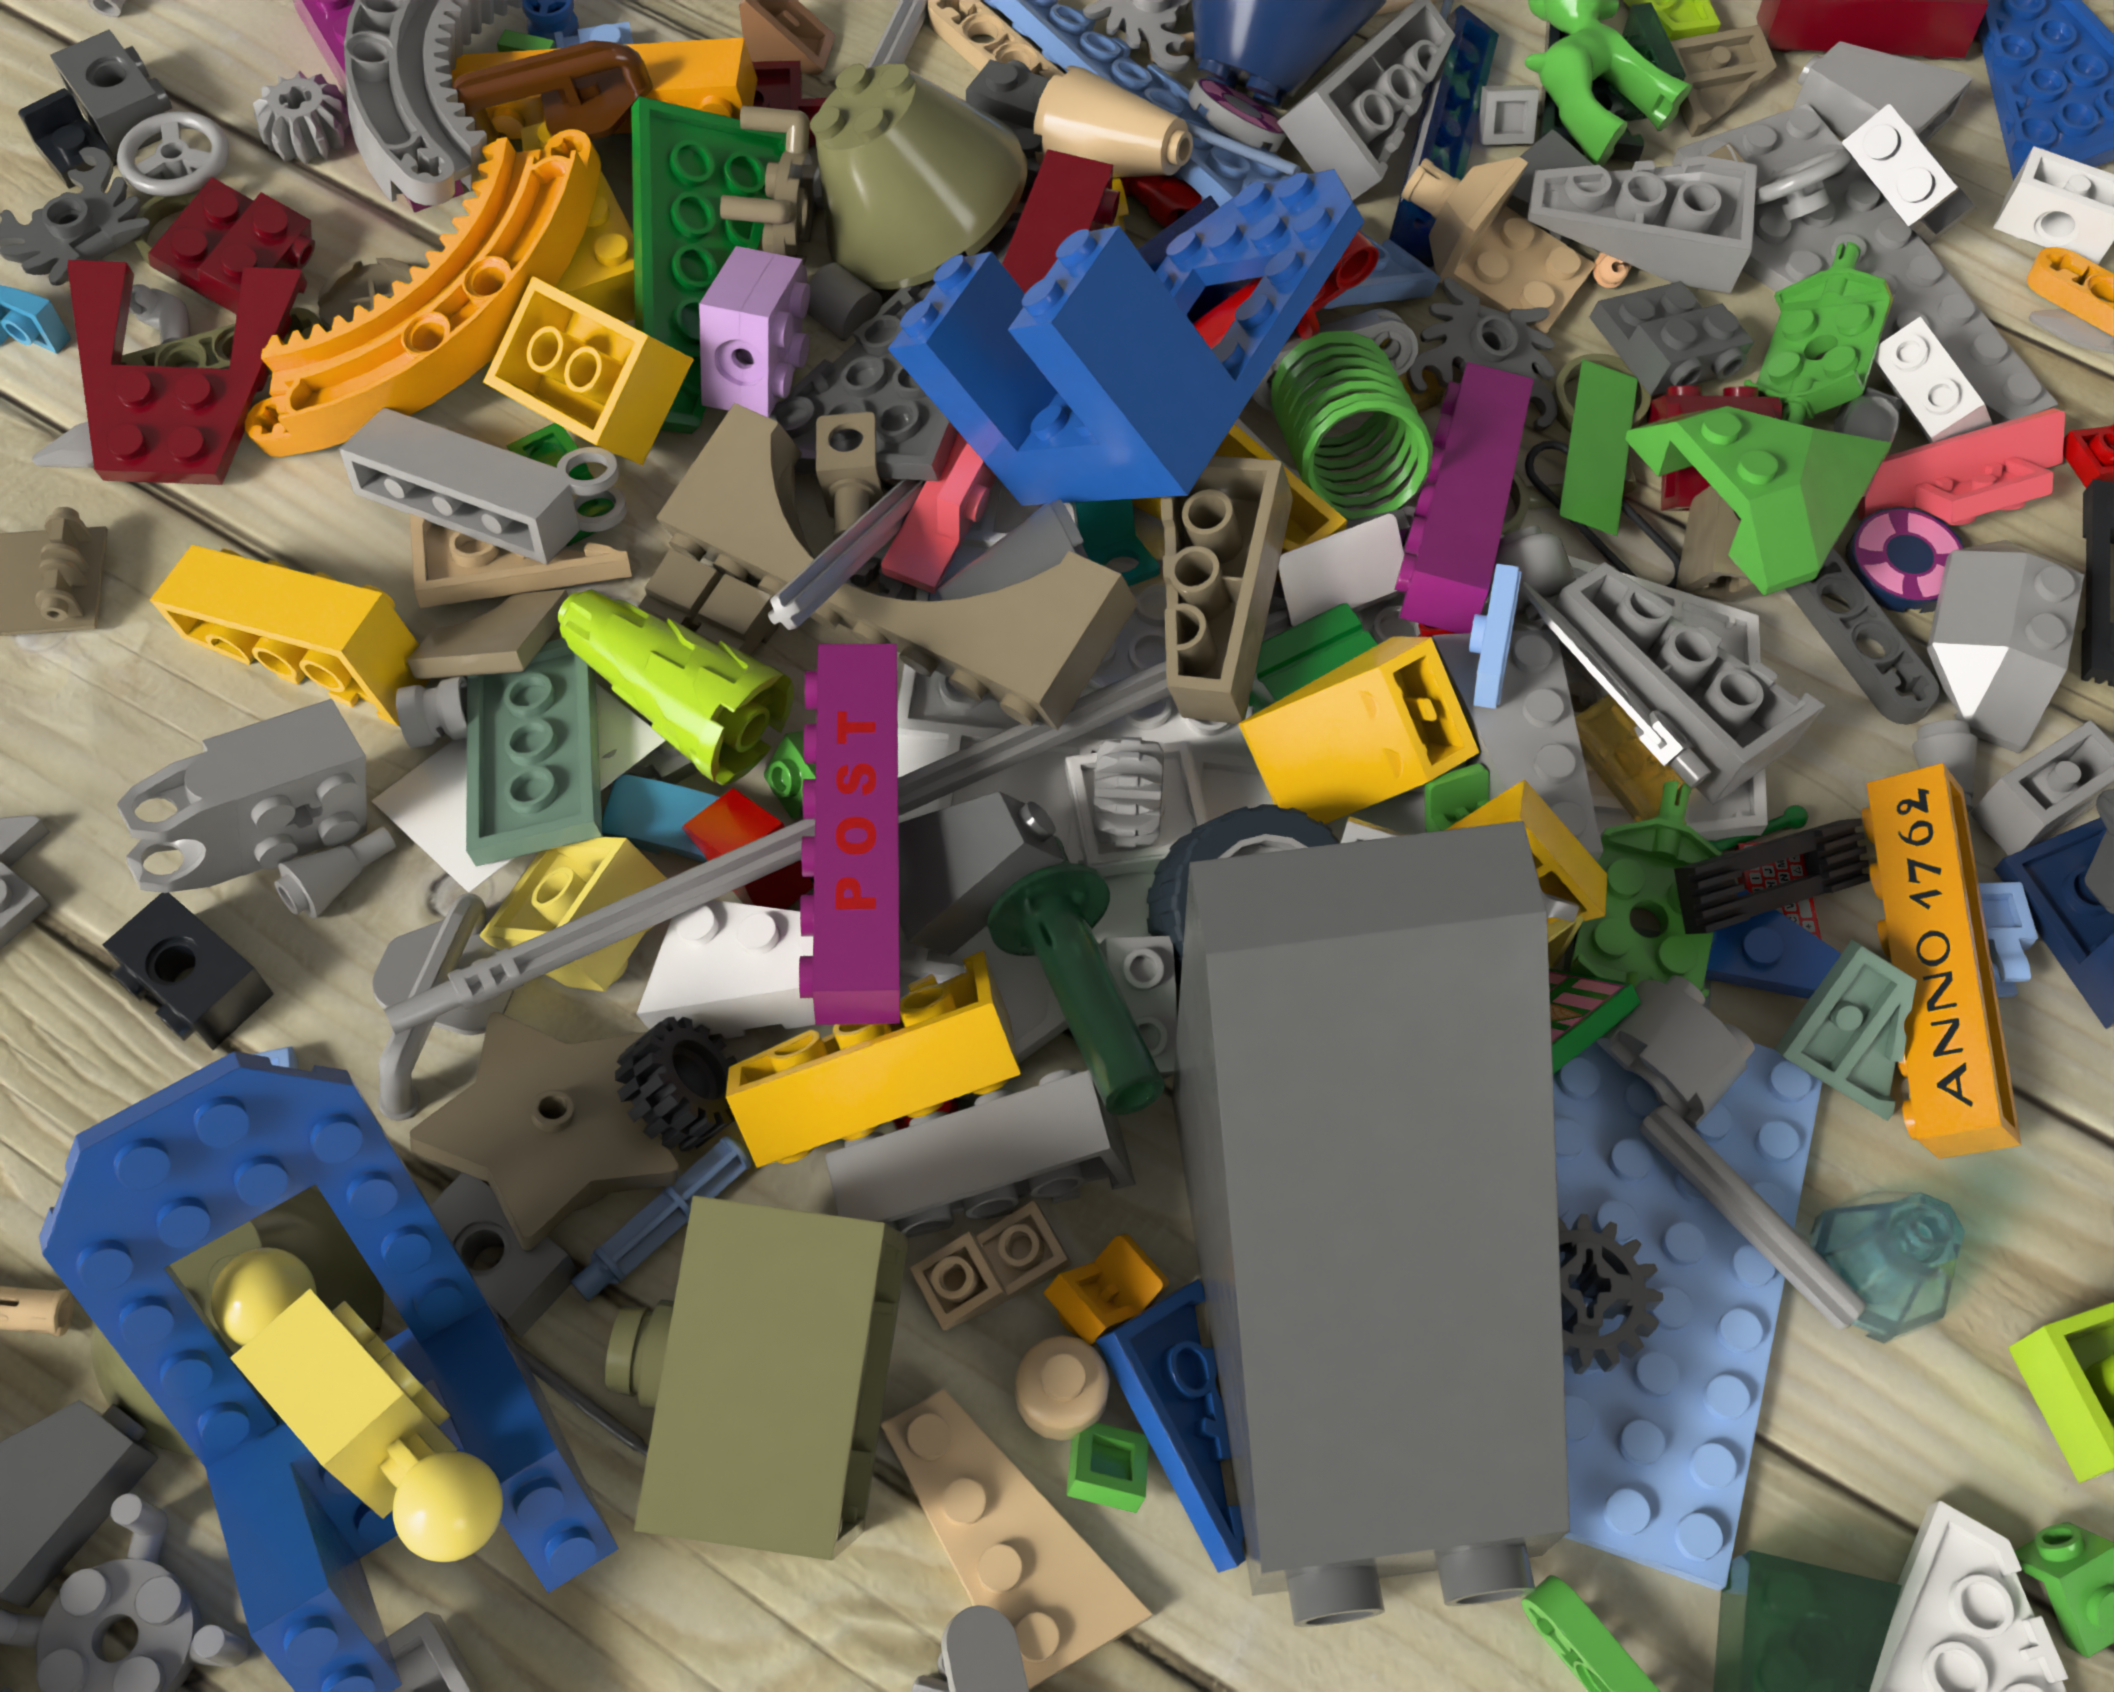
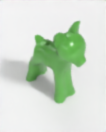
[1525,0,1693,167]

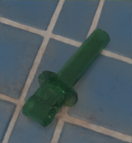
[987,834,1165,1115]

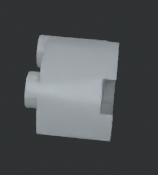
[1596,975,1754,1129]

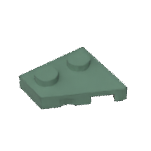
[1774,939,1917,1121]

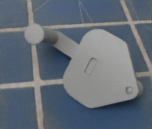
[372,893,514,1121]

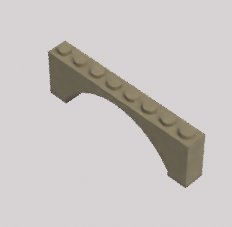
[656,403,1138,730]

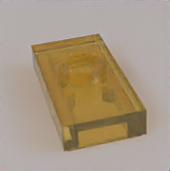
[1575,694,1695,822]

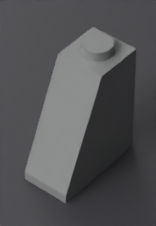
[1793,41,1973,144]

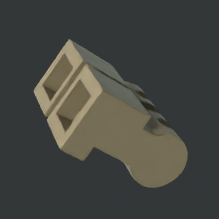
[637,548,779,656]

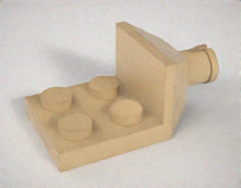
[1401,157,1596,335]

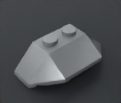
[1927,540,2084,753]

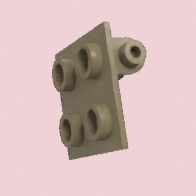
[0,507,108,636]

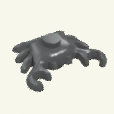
[0,147,150,286]
[1406,277,1557,431]

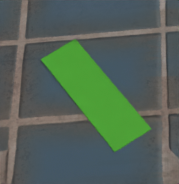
[1559,359,1638,536]

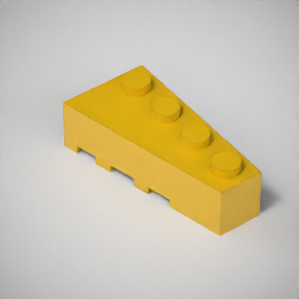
[150,544,431,726]

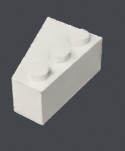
[636,900,815,1039]

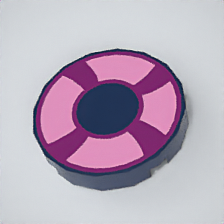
[1846,507,1964,613]

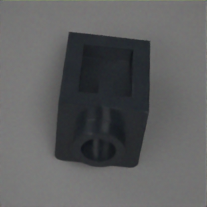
[18,88,117,189]

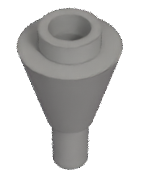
[275,827,396,919]

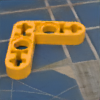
[2027,247,2114,337]

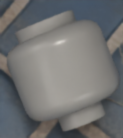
[1491,526,1576,621]

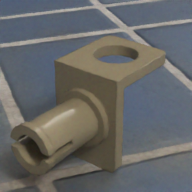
[816,412,884,541]

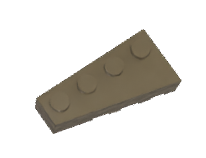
[1161,455,1293,724]

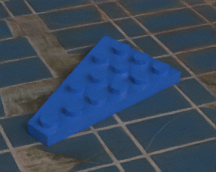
[1978,0,2114,181]

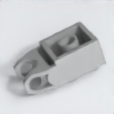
[117,698,367,893]

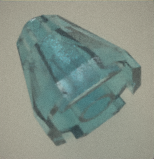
[1810,1191,1965,1344]

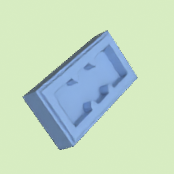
[1469,564,1522,709]

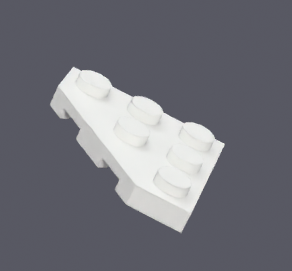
[1853,1501,2069,1692]

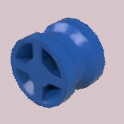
[522,0,579,48]

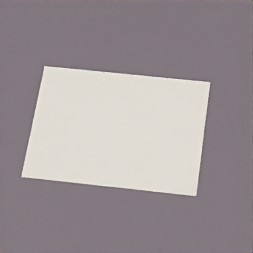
[372,683,666,893]

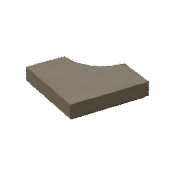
[407,589,569,679]

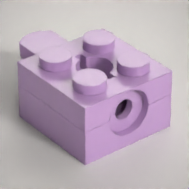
[699,246,810,418]

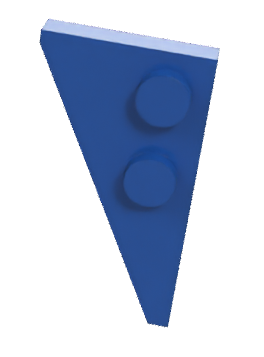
[1096,1279,1246,1573]

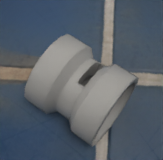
[396,676,467,749]

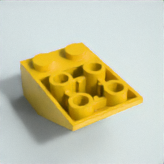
[1238,636,1479,824]

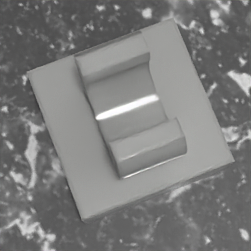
[1478,85,1539,145]

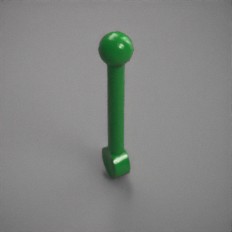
[1708,805,1809,852]

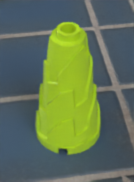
[558,589,794,785]

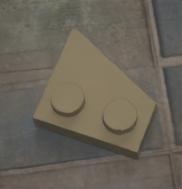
[1658,25,1777,137]

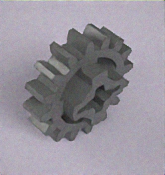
[1558,1214,1663,1375]

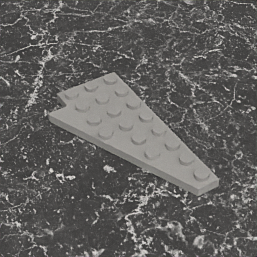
[1672,103,2059,426]

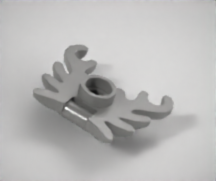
[1083,0,1189,73]

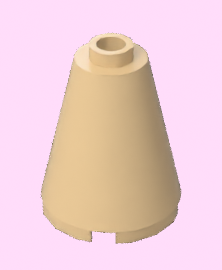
[1034,65,1193,178]

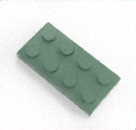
[466,638,602,867]

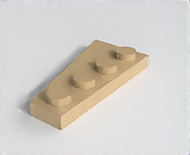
[880,1389,1153,1692]

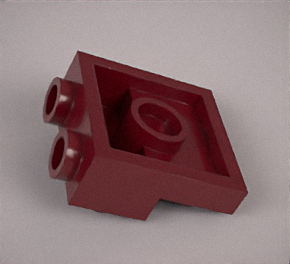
[148,177,315,315]

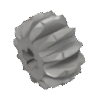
[253,71,352,165]
[1093,737,1164,848]

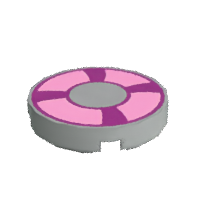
[1188,77,1287,152]

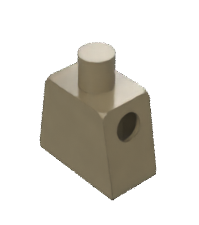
[1676,486,1758,602]

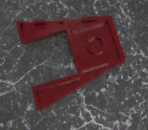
[67,260,307,485]

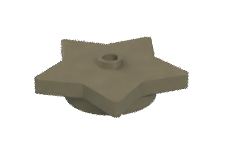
[410,1012,679,1251]

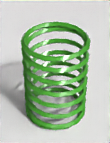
[1271,331,1433,521]

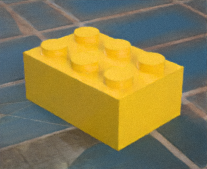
[483,276,694,466]

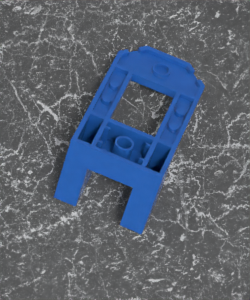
[888,169,1364,506]
[39,1051,619,1692]

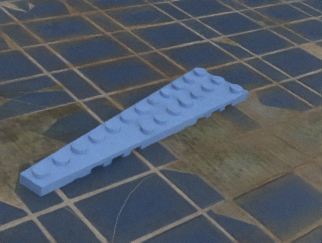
[983,0,1441,309]

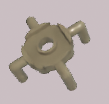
[720,105,817,265]

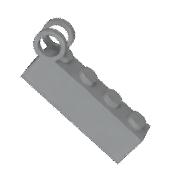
[339,408,627,565]

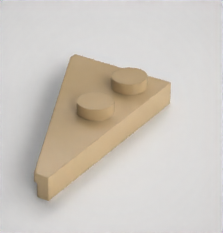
[409,513,632,608]

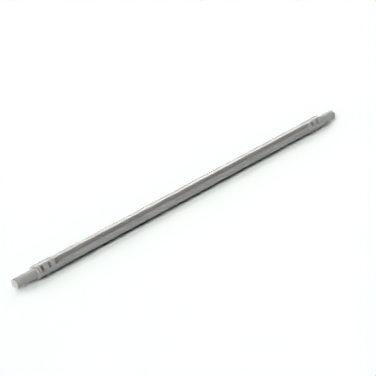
[383,553,1415,1035]

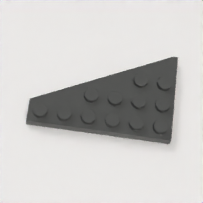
[769,213,1022,481]

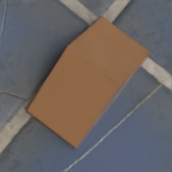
[739,0,836,75]

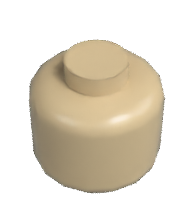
[1014,1335,1110,1441]

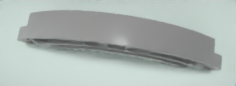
[344,0,522,206]

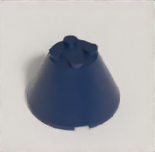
[1192,0,1386,109]

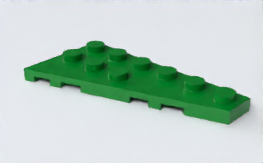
[631,96,786,434]

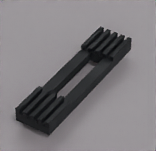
[2081,479,2114,687]
[1674,818,1871,934]

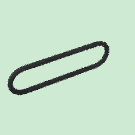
[1525,440,1681,589]

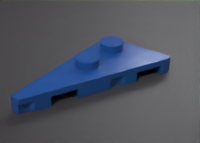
[1705,882,1842,999]

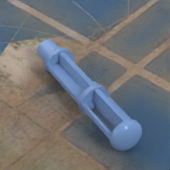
[570,1136,752,1302]

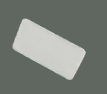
[1278,514,1404,627]

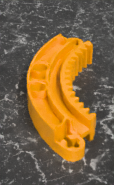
[245,129,601,457]

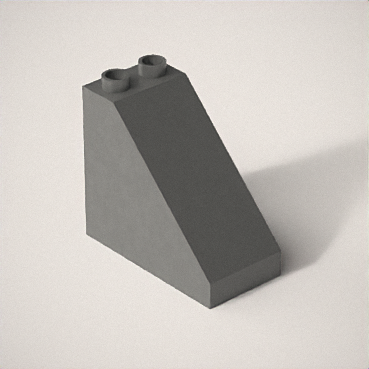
[1172,821,1570,1627]

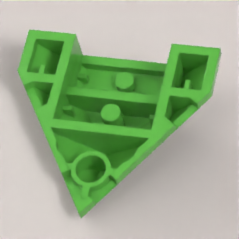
[1625,406,1892,596]

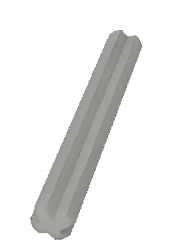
[1639,1105,1867,1330]

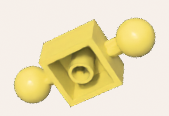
[211,1247,503,1562]

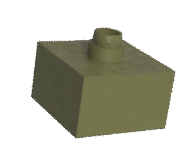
[605,1195,909,1561]

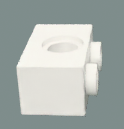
[1993,146,2114,265]
[1874,316,1993,443]

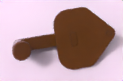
[452,40,653,145]

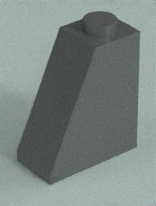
[899,791,1064,956]
[0,1400,158,1609]

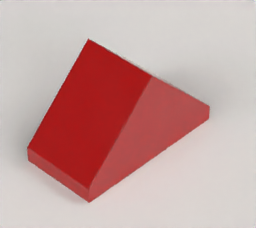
[682,788,814,910]

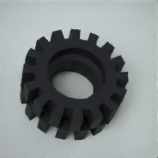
[615,1016,738,1151]

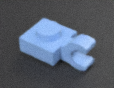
[1979,882,2038,997]

